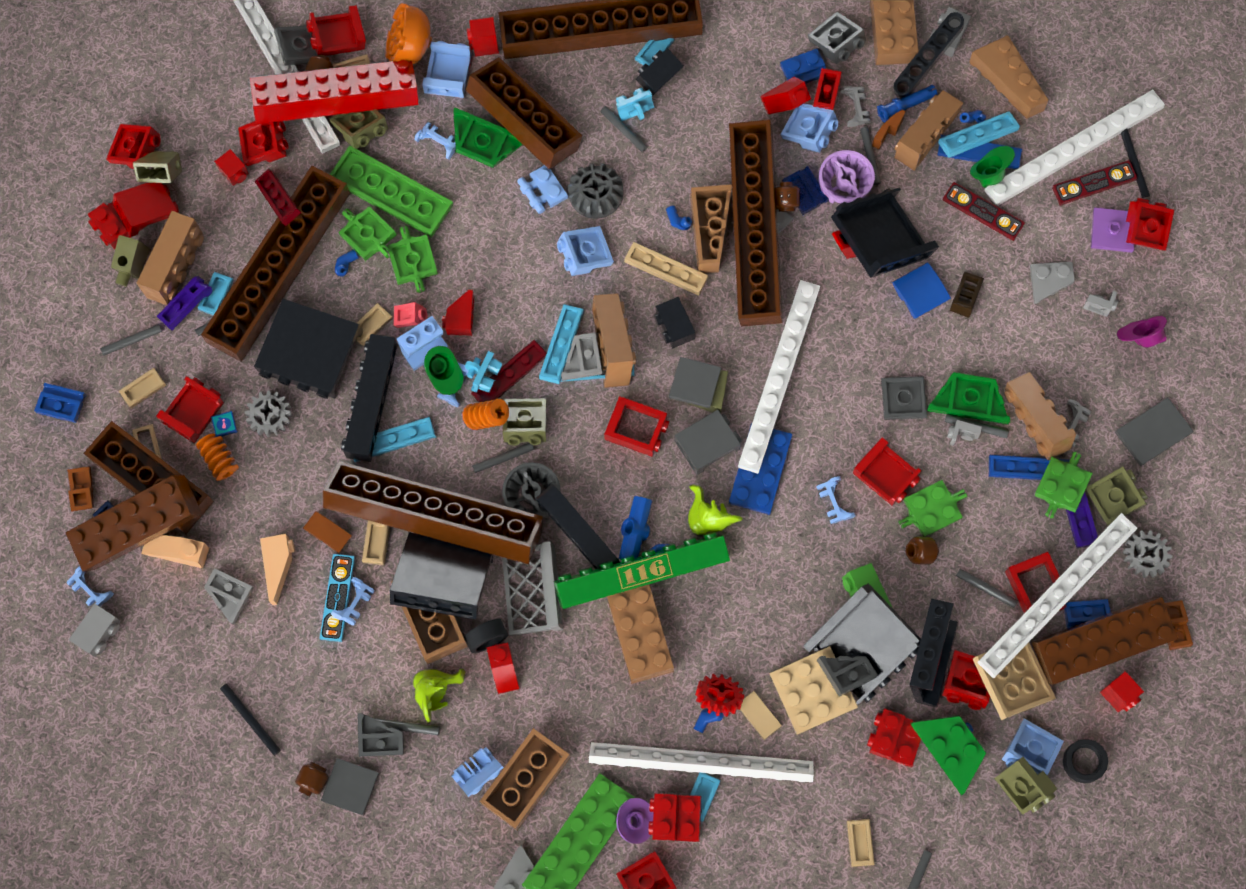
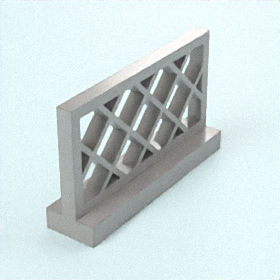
[502,541,563,636]

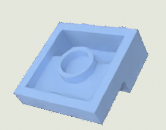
[780,103,838,153]
[557,226,614,276]
[1002,718,1064,775]

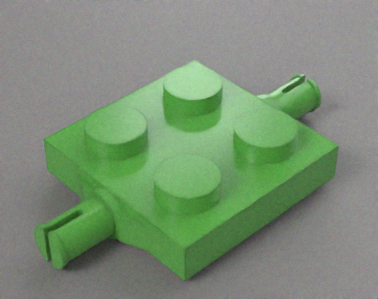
[338,206,397,261]
[387,226,438,293]
[1035,452,1093,518]
[898,480,967,537]

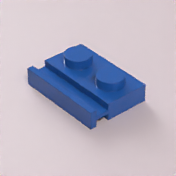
[780,48,826,84]
[34,383,86,423]

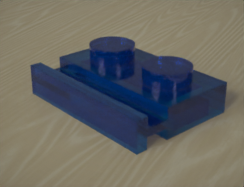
[782,166,829,215]

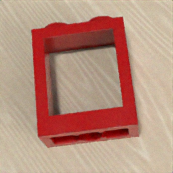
[604,396,670,457]
[1005,552,1070,613]

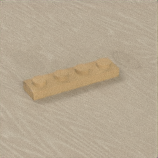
[624,242,708,296]

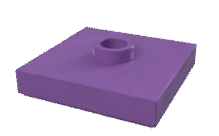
[1091,208,1134,253]

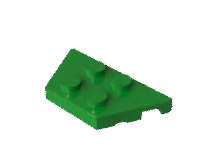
[453,107,523,168]
[927,372,1010,425]
[910,715,986,796]

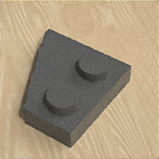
[817,656,878,697]
[357,713,404,757]

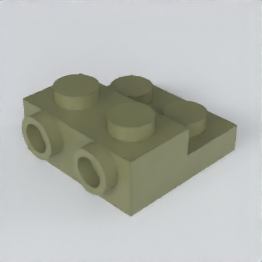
[330,110,388,149]
[503,398,547,446]
[1086,466,1148,526]
[994,757,1057,815]

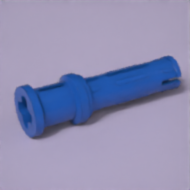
[877,85,938,123]

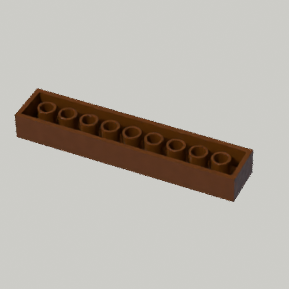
[498,0,703,59]
[729,119,783,327]
[201,165,350,362]
[323,461,543,564]

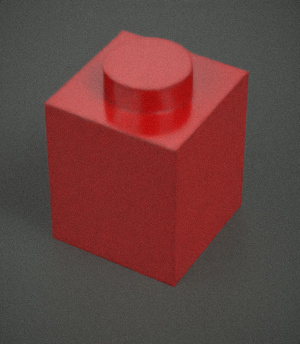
[214,149,249,186]

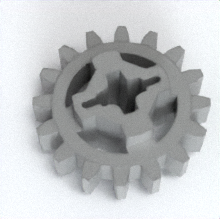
[245,390,292,437]
[1123,530,1172,578]

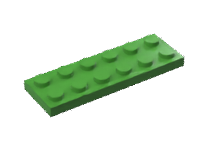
[329,145,453,238]
[522,773,635,889]

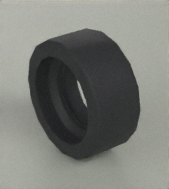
[464,619,508,653]
[1063,739,1109,783]

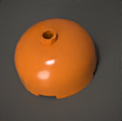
[385,3,432,65]

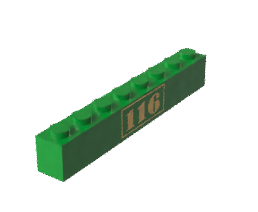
[553,532,730,609]

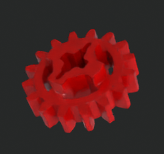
[695,674,744,717]

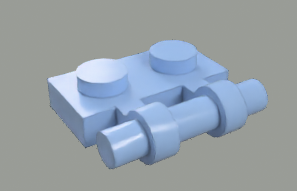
[517,165,568,214]

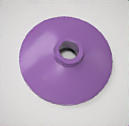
[616,798,654,844]

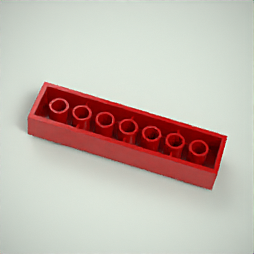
[250,60,418,124]

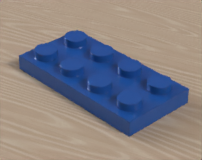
[729,423,792,515]

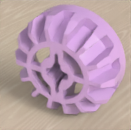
[818,150,875,204]

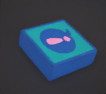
[211,411,238,437]

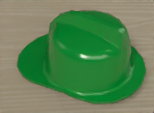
[970,146,1015,188]
[424,346,463,395]

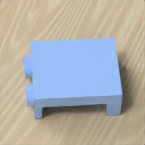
[422,41,472,98]
[396,316,449,371]

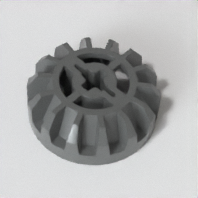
[568,163,624,219]
[502,462,561,519]

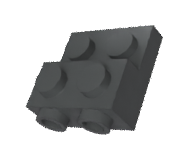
[808,12,866,64]

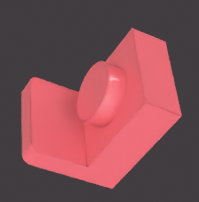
[394,302,428,328]

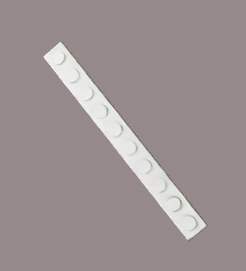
[233,0,340,154]
[985,90,1165,206]
[738,280,820,474]
[977,513,1137,678]
[589,742,814,782]

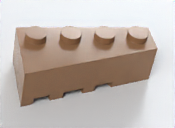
[969,35,1048,119]
[894,90,963,171]
[690,184,732,273]
[592,293,636,388]
[1004,372,1076,461]

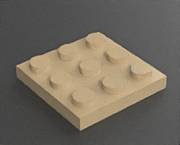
[973,642,1056,720]
[769,646,858,735]

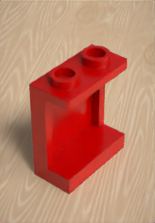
[306,5,366,56]
[113,182,179,237]
[156,376,224,444]
[853,437,922,506]

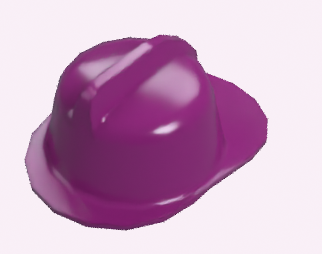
[1116,316,1167,348]

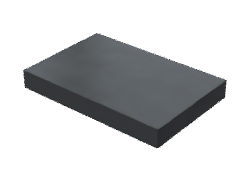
[1115,397,1194,467]

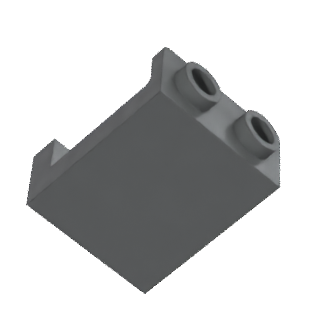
[674,410,742,475]

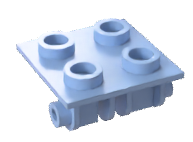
[451,747,504,797]

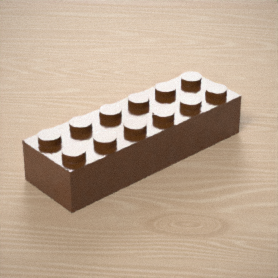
[466,57,583,169]
[83,421,214,534]
[65,475,202,571]
[1032,597,1178,685]

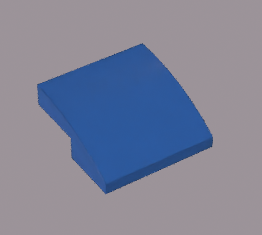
[892,262,951,319]
[1064,599,1111,629]

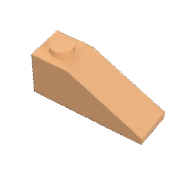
[260,534,295,605]
[141,535,209,568]

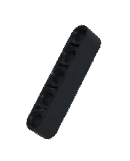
[894,12,964,98]
[535,484,620,569]

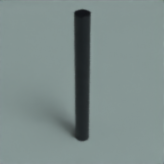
[1121,128,1150,198]
[220,684,281,756]

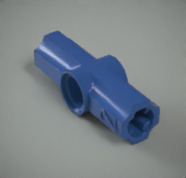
[618,496,652,560]

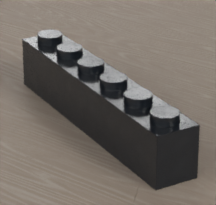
[341,334,398,462]

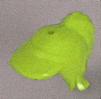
[688,484,743,536]
[413,669,465,722]

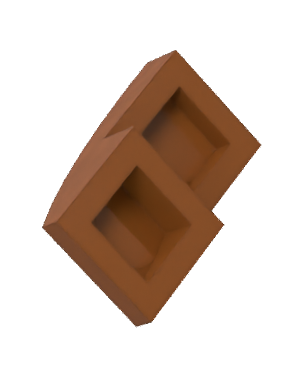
[872,110,906,149]
[67,466,94,512]
[303,511,352,553]
[1165,600,1193,650]

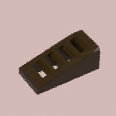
[950,271,984,318]

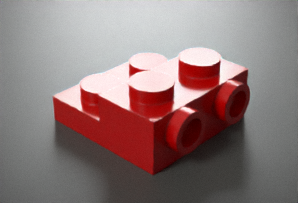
[238,121,289,166]
[106,124,161,169]
[1126,198,1175,251]
[87,201,148,249]
[942,650,990,710]
[867,708,921,768]
[648,794,702,842]
[616,851,677,889]

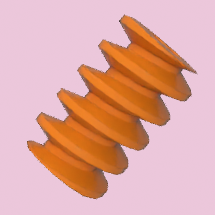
[462,399,509,430]
[196,433,239,481]

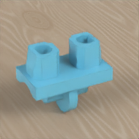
[616,88,654,121]
[465,351,503,393]

